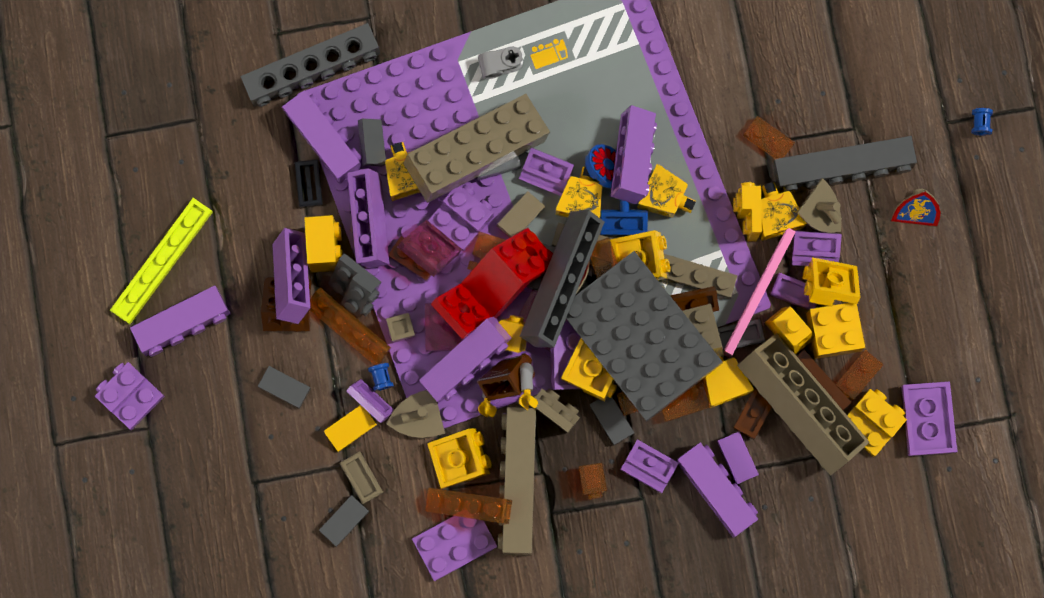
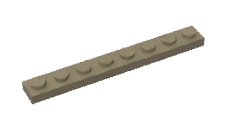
[552,222,738,299]

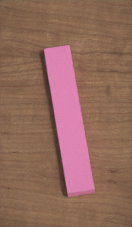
[723,228,796,358]

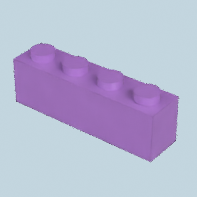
[282,90,362,184]
[610,105,657,204]
[348,168,389,269]
[273,228,310,324]
[130,286,230,357]
[419,317,512,402]
[676,442,758,538]

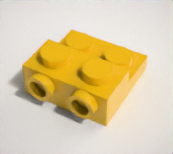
[733,182,762,242]
[610,230,670,280]
[803,257,861,306]
[561,338,617,402]
[847,389,907,457]
[427,428,491,489]

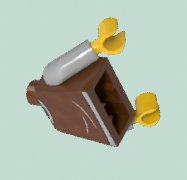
[477,353,538,417]

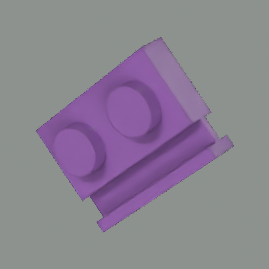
[519,147,575,196]
[791,231,842,266]
[620,439,679,494]

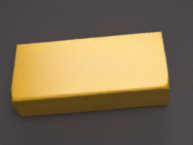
[323,405,377,452]

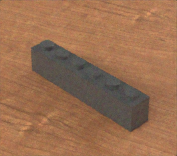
[772,136,917,192]
[520,210,604,348]

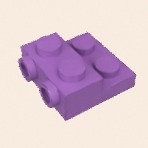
[428,184,494,252]
[95,362,165,431]

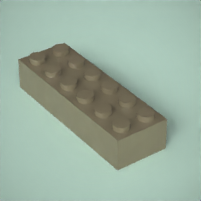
[404,94,550,203]
[737,333,870,476]
[498,407,536,556]

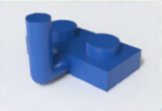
[600,200,648,235]

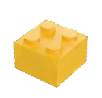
[304,215,343,272]
[806,303,865,359]

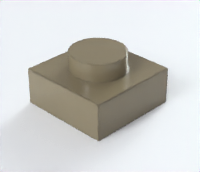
[386,313,415,343]

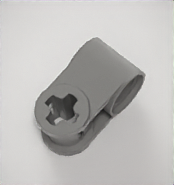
[478,46,523,79]

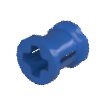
[971,108,993,136]
[368,363,394,391]

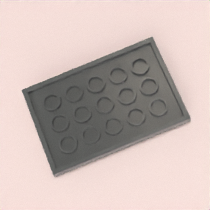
[566,251,723,422]

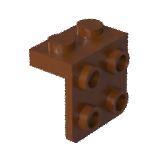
[261,277,312,332]

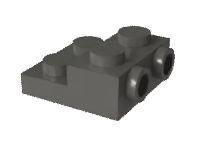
[328,253,381,318]

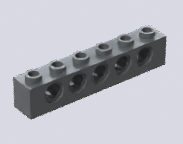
[240,23,380,107]

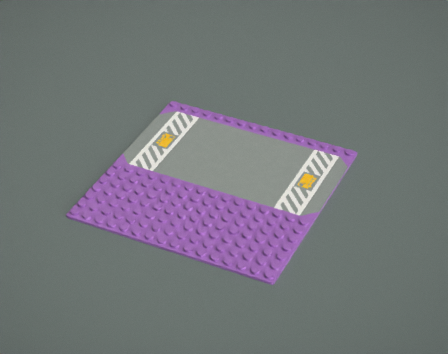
[297,0,771,429]

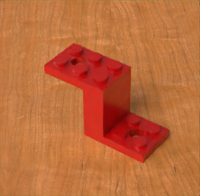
[431,228,553,339]

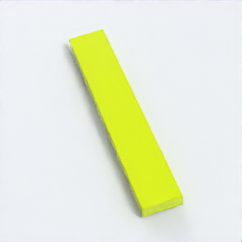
[110,198,213,324]

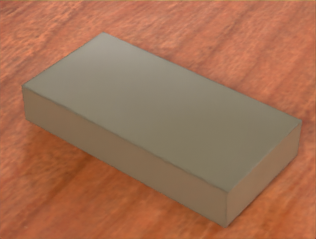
[497,191,545,238]
[340,452,384,505]

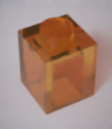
[578,463,607,500]

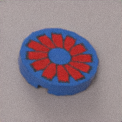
[585,144,616,188]

